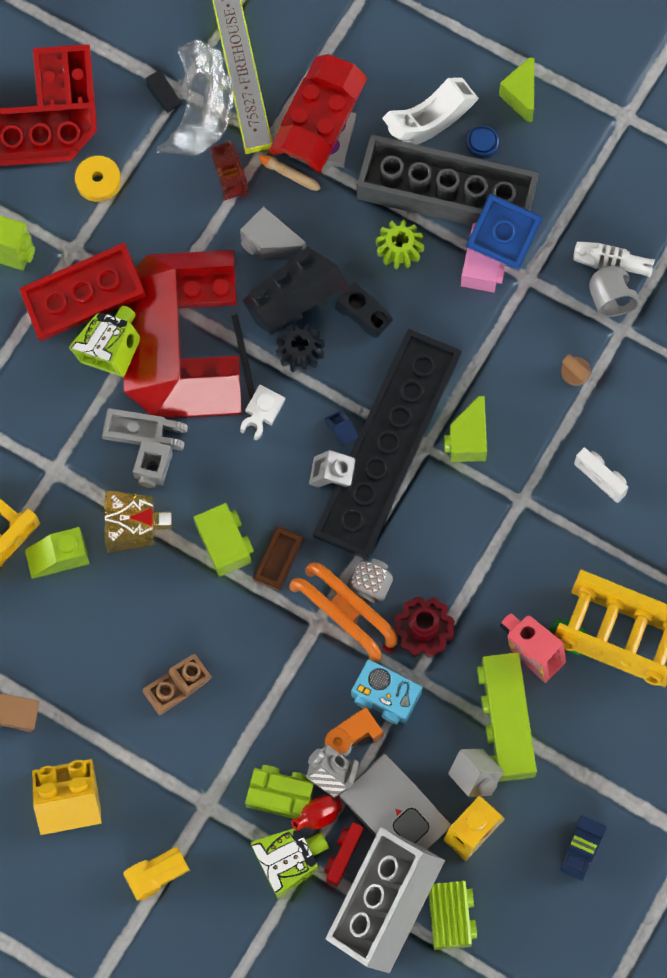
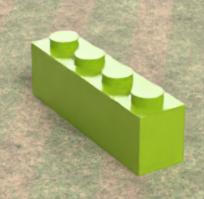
[477,652,537,782]

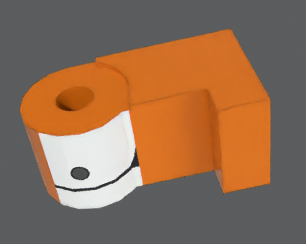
[325,707,384,757]

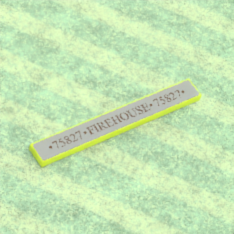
[212,0,272,154]

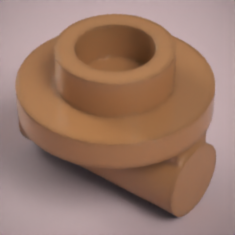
[561,354,591,386]

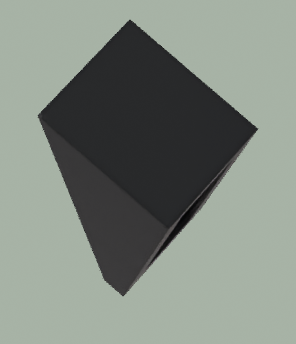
[146,69,182,113]

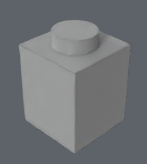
[448,749,504,797]

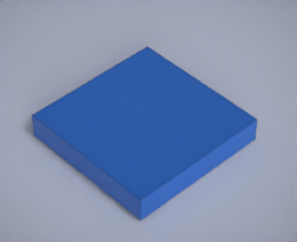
[466,193,543,271]

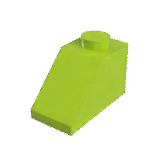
[444,396,487,462]
[25,527,90,579]

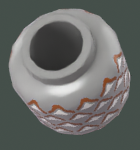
[349,559,393,606]

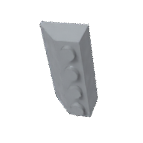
[325,827,445,974]

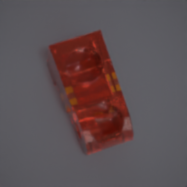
[209,141,249,201]

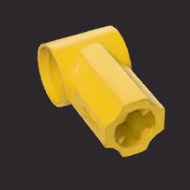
[123,846,190,901]

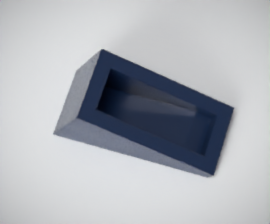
[324,411,359,446]

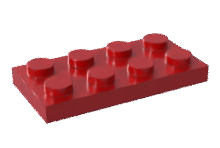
[19,242,147,342]

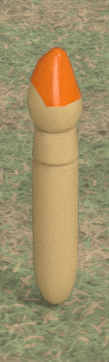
[259,155,321,191]

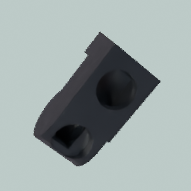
[335,282,393,338]

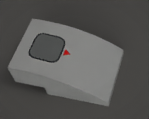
[339,754,451,849]

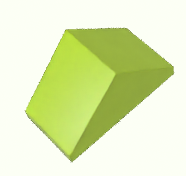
[499,58,534,122]

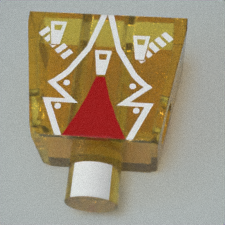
[105,491,172,553]

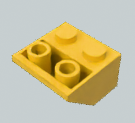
[32,759,102,835]

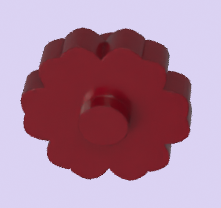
[394,596,455,658]

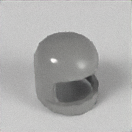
[589,266,641,317]

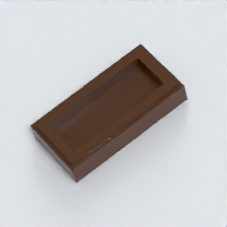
[252,526,304,592]

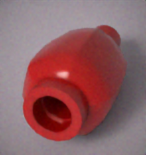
[291,795,342,831]

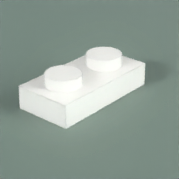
[574,447,628,503]

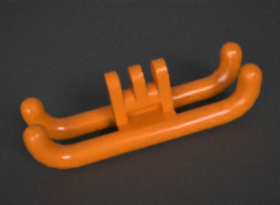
[289,562,397,663]

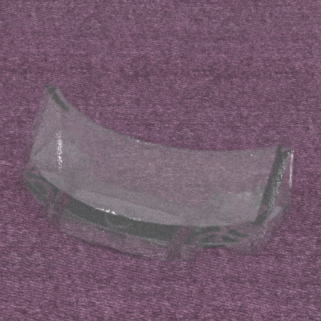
[157,40,233,156]

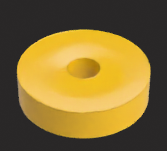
[75,156,121,202]

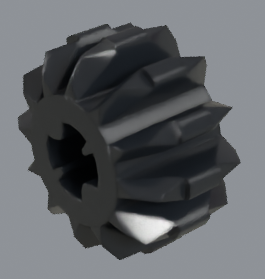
[275,323,325,373]

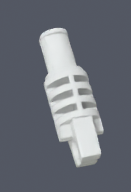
[573,242,655,277]

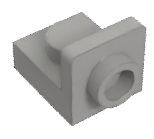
[309,450,355,488]

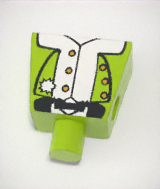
[69,306,140,377]
[251,828,329,899]

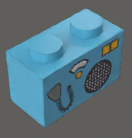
[351,659,422,725]

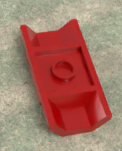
[269,54,367,174]

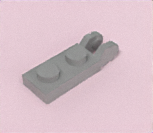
[102,408,188,451]

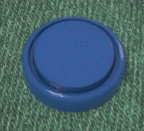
[466,126,499,158]

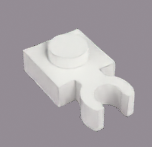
[240,385,285,440]

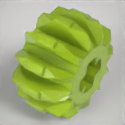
[376,219,424,270]

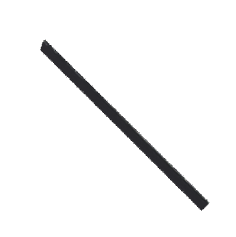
[231,314,255,400]

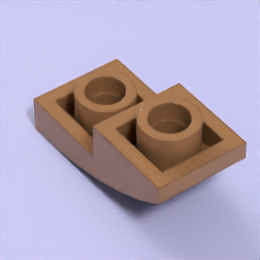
[142,653,212,716]
[0,694,40,732]

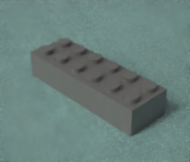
[357,134,539,226]

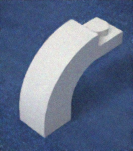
[382,78,479,145]

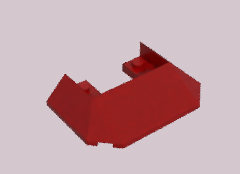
[0,44,97,166]
[123,250,242,419]

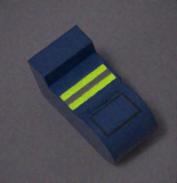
[560,815,607,881]

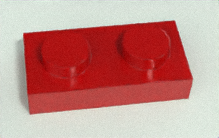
[324,822,364,888]

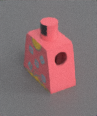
[500,614,566,683]

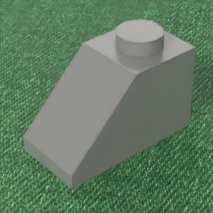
[240,206,306,259]

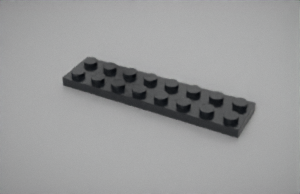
[313,329,462,560]

